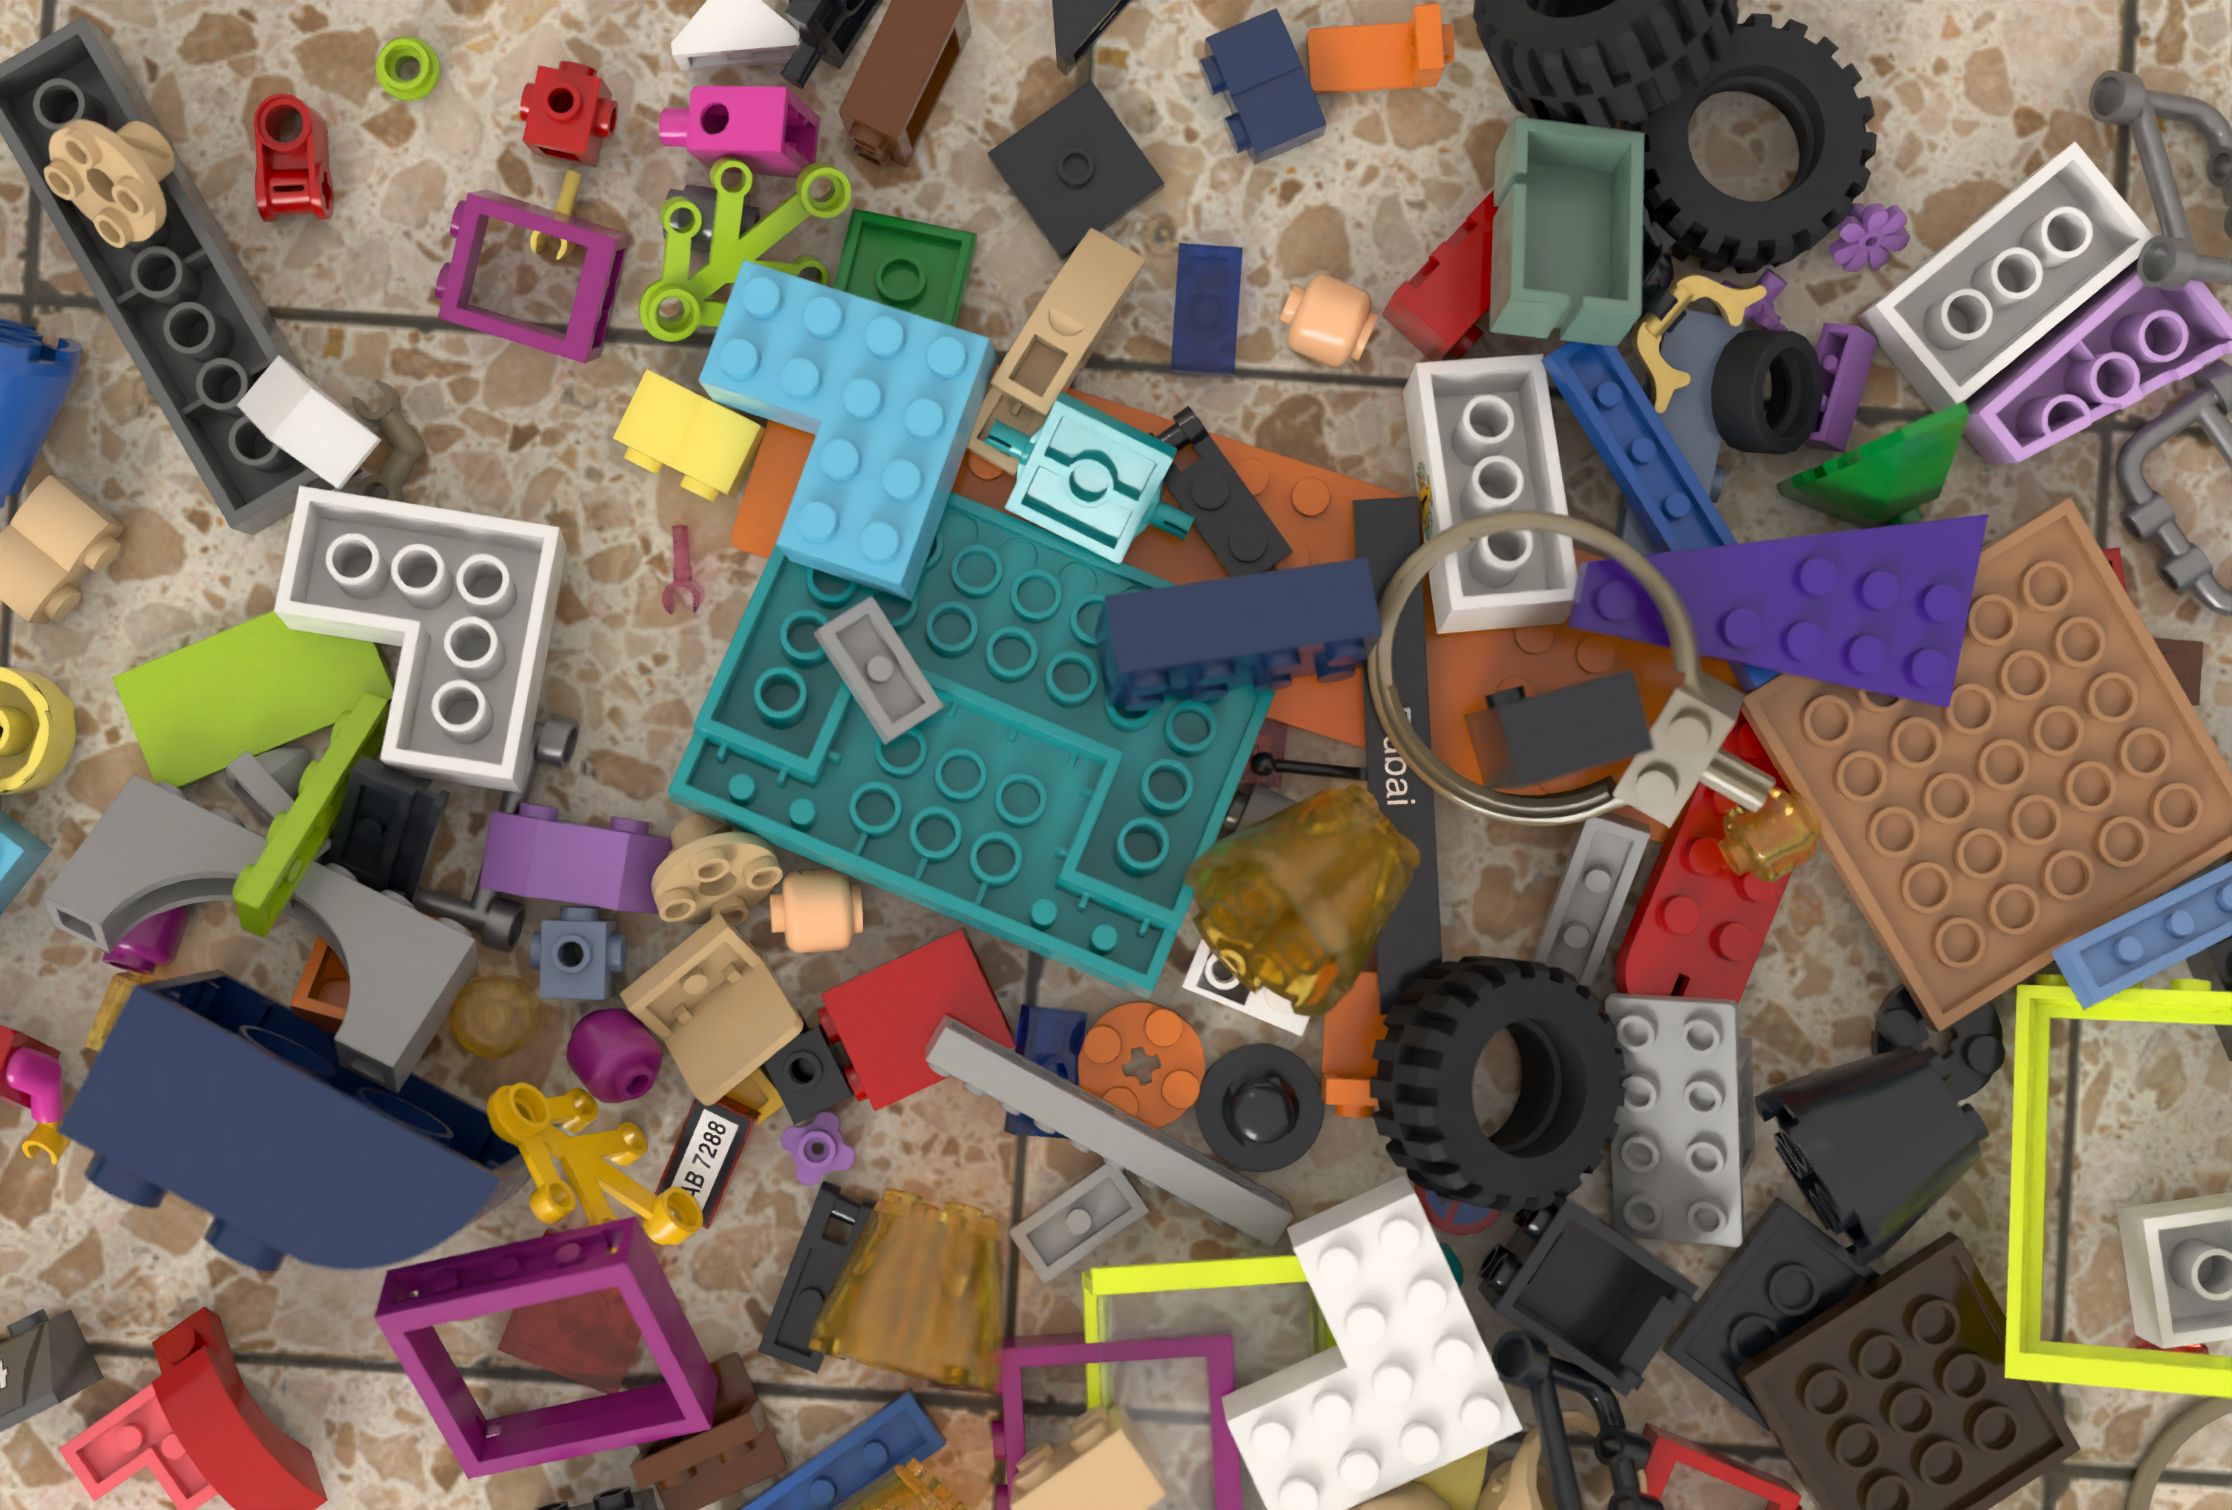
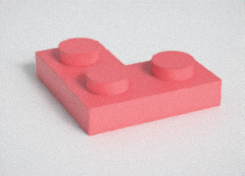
[58,1384,218,1510]

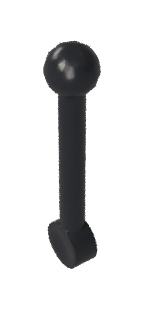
[1251,751,1367,781]

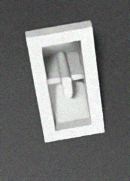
[671,0,800,71]
[237,355,382,489]

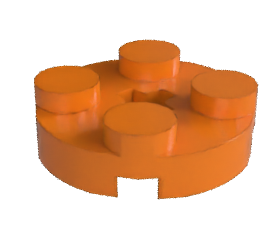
[1078,1001,1205,1128]

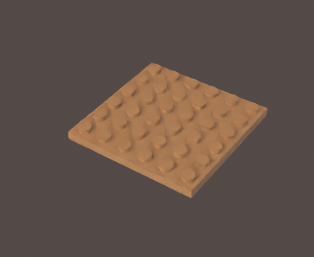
[1741,497,2232,1032]

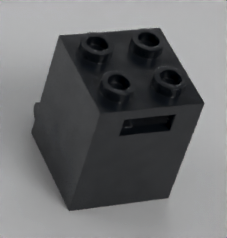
[1478,1196,1699,1398]

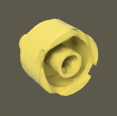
[0,666,76,795]

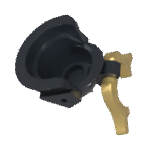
[1628,206,1767,413]

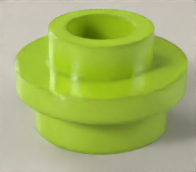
[376,36,441,102]

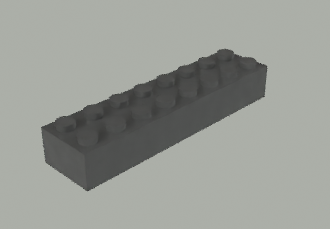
[0,16,363,535]

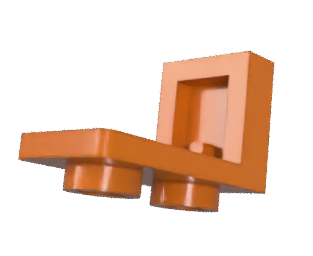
[1306,4,1454,94]
[1320,970,1388,1118]

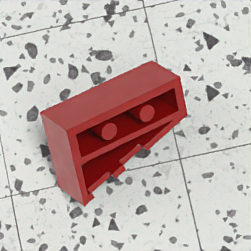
[1382,189,1499,362]

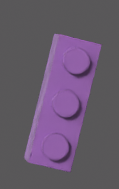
[1803,323,1878,453]

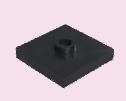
[987,80,1164,260]

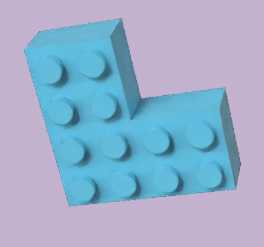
[698,260,998,601]

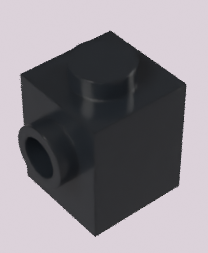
[764,1018,854,1125]

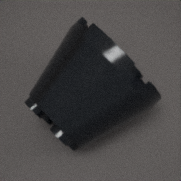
[1754,1045,1989,1267]

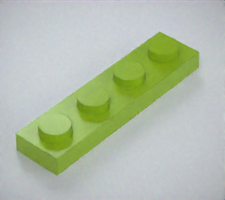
[232,691,389,939]

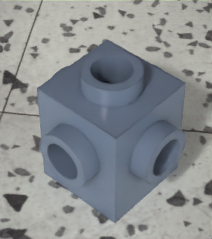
[530,906,627,1000]

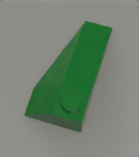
[1776,401,1969,529]

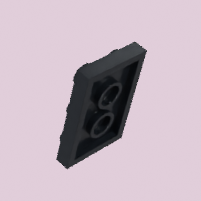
[1662,1197,1881,1432]

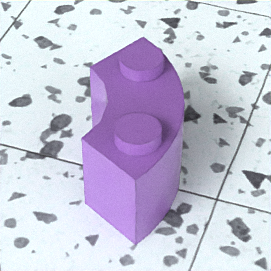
[479,802,672,914]

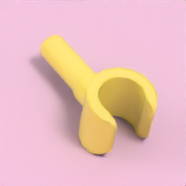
[530,170,582,260]

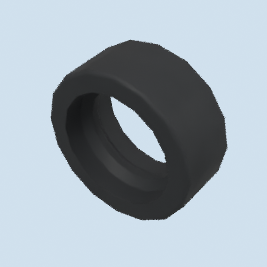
[1711,330,1823,455]

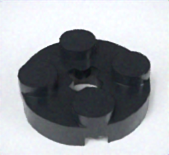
[1870,983,2005,1102]

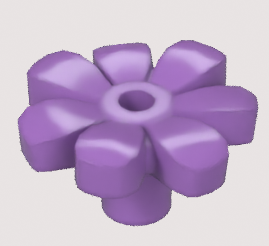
[1829,203,1910,272]
[1721,268,1788,331]

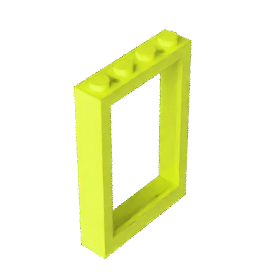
[2005,974,2232,1398]

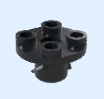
[1196,1043,1324,1172]

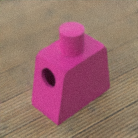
[659,86,820,178]

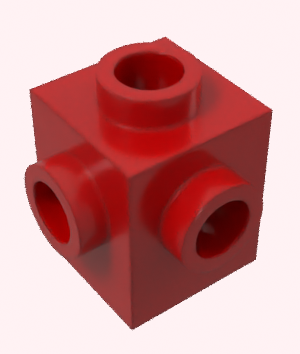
[520,61,618,168]

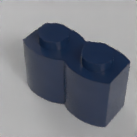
[1198,8,1327,165]

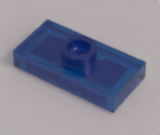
[1170,243,1243,377]
[1004,1004,1088,1139]

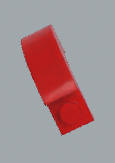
[152,1306,328,1510]

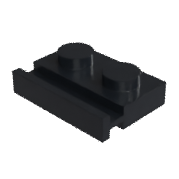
[325,755,451,903]

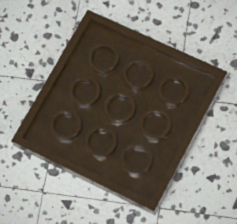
[1735,1231,2081,1510]

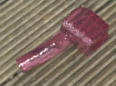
[662,525,704,614]

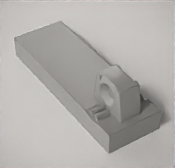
[1529,812,1651,990]

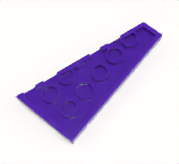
[1568,514,1988,707]

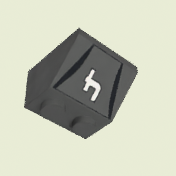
[0,1308,104,1432]

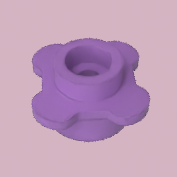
[781,1111,855,1186]

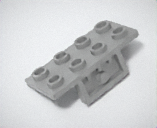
[1605,993,1755,1247]

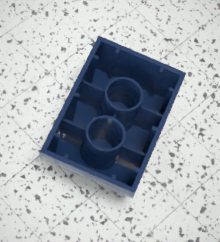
[56,969,532,1272]

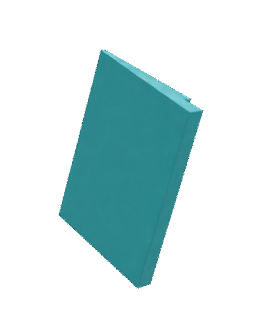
[668,491,1276,999]

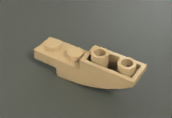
[966,228,1146,477]

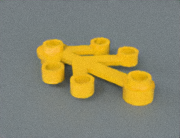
[487,1082,703,1254]

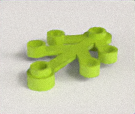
[638,156,851,342]

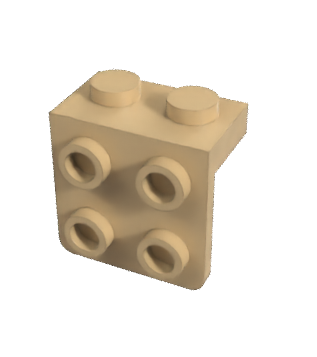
[620,913,803,1106]

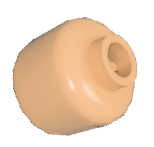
[1279,273,1379,368]
[770,869,863,953]

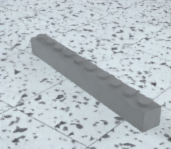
[925,1014,1294,1248]

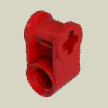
[253,93,334,222]

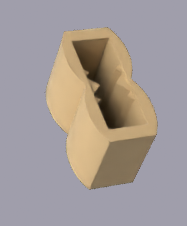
[0,475,125,624]

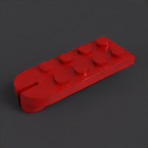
[1615,709,1811,1005]

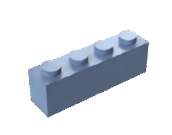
[1609,309,1745,559]

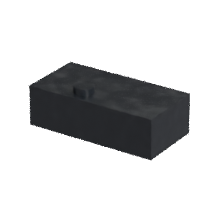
[1464,669,1655,789]

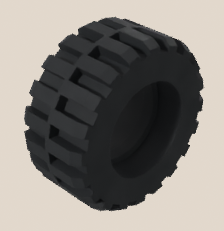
[1473,0,1739,129]
[1619,13,1877,274]
[1370,956,1626,1213]

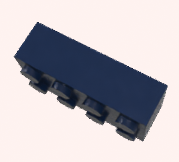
[1095,558,1383,711]

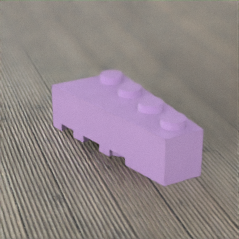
[1963,257,2232,464]

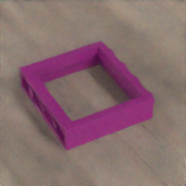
[374,1216,718,1479]
[989,1324,1242,1510]

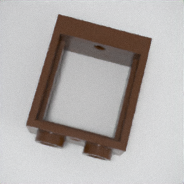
[838,0,972,168]

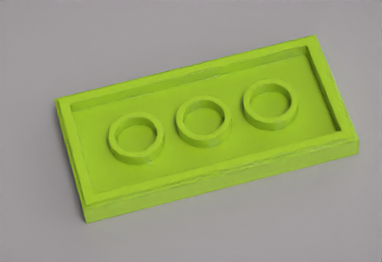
[112,610,395,790]

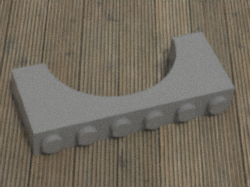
[42,774,479,1094]

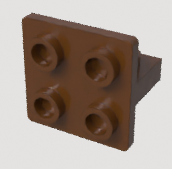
[630,1352,787,1510]

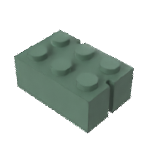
[1489,117,1644,347]

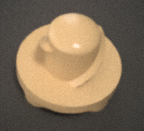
[44,119,175,248]
[651,813,783,927]

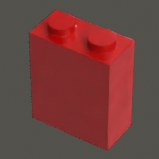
[817,927,1017,1112]

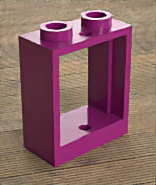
[435,190,632,364]

